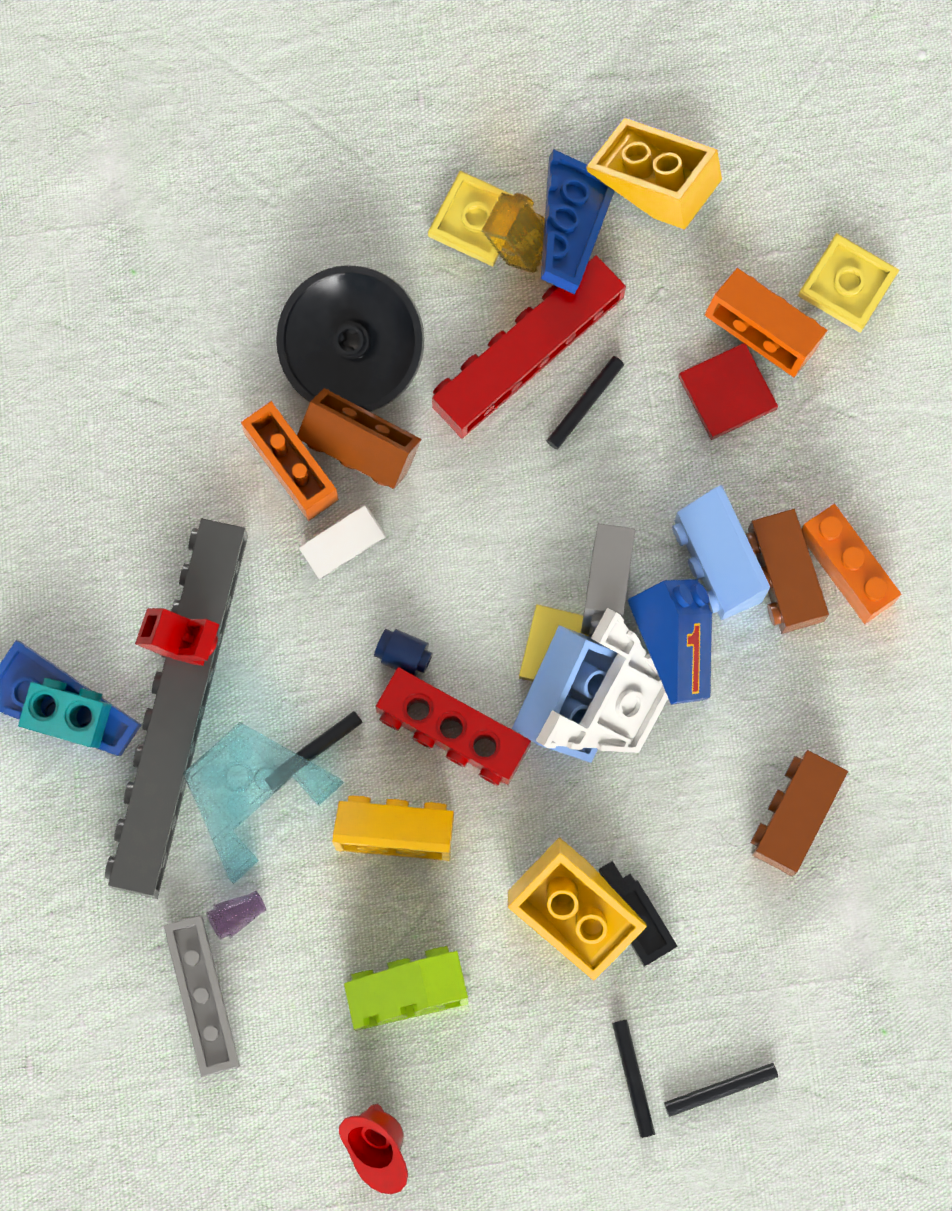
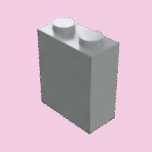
[581,523,635,638]

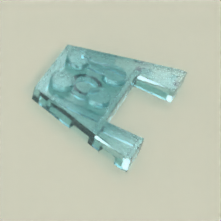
[183,722,344,884]

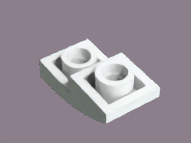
[299,505,386,579]

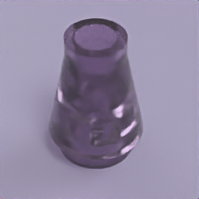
[206,891,267,940]

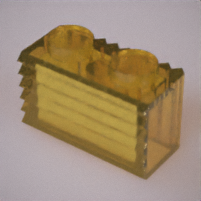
[481,193,545,273]

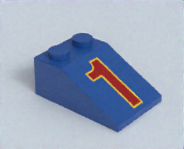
[627,579,712,705]

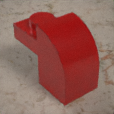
[135,608,220,666]

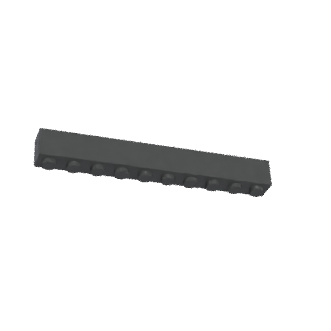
[105,518,248,899]

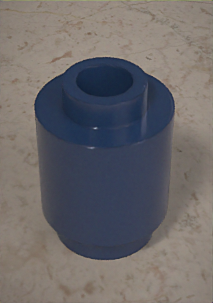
[374,629,433,676]

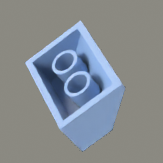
[672,485,770,620]
[512,625,617,763]

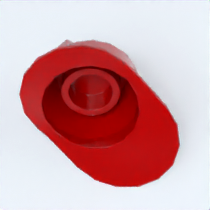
[339,1104,408,1194]

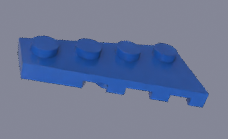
[541,149,615,294]
[0,640,142,756]

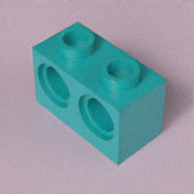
[18,677,112,748]

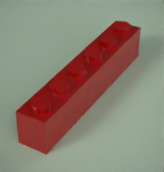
[432,255,626,439]

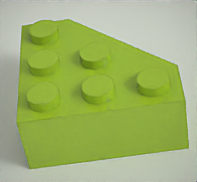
[344,946,468,1031]

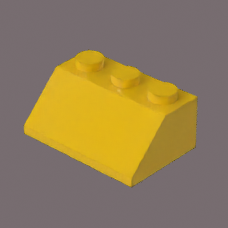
[332,795,454,861]

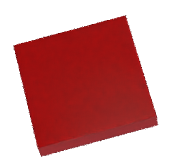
[678,343,778,440]

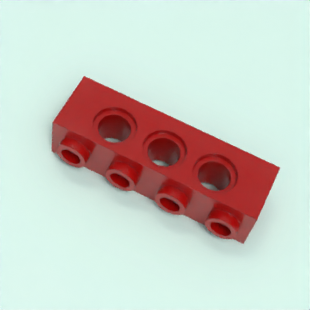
[375,667,531,786]

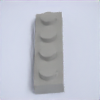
[164,915,240,1077]

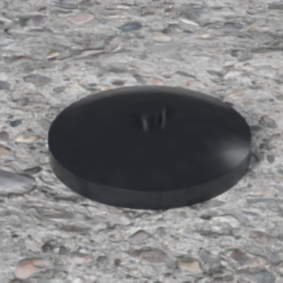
[276,265,425,412]

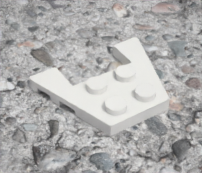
[536,608,668,753]

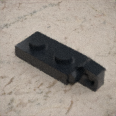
[598,861,678,967]

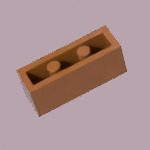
[297,388,422,489]
[745,508,829,634]
[750,750,848,877]

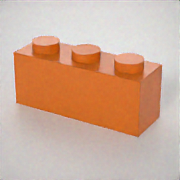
[704,268,828,378]
[241,401,339,521]
[802,503,902,624]

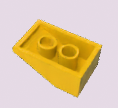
[586,118,722,230]
[508,837,647,980]

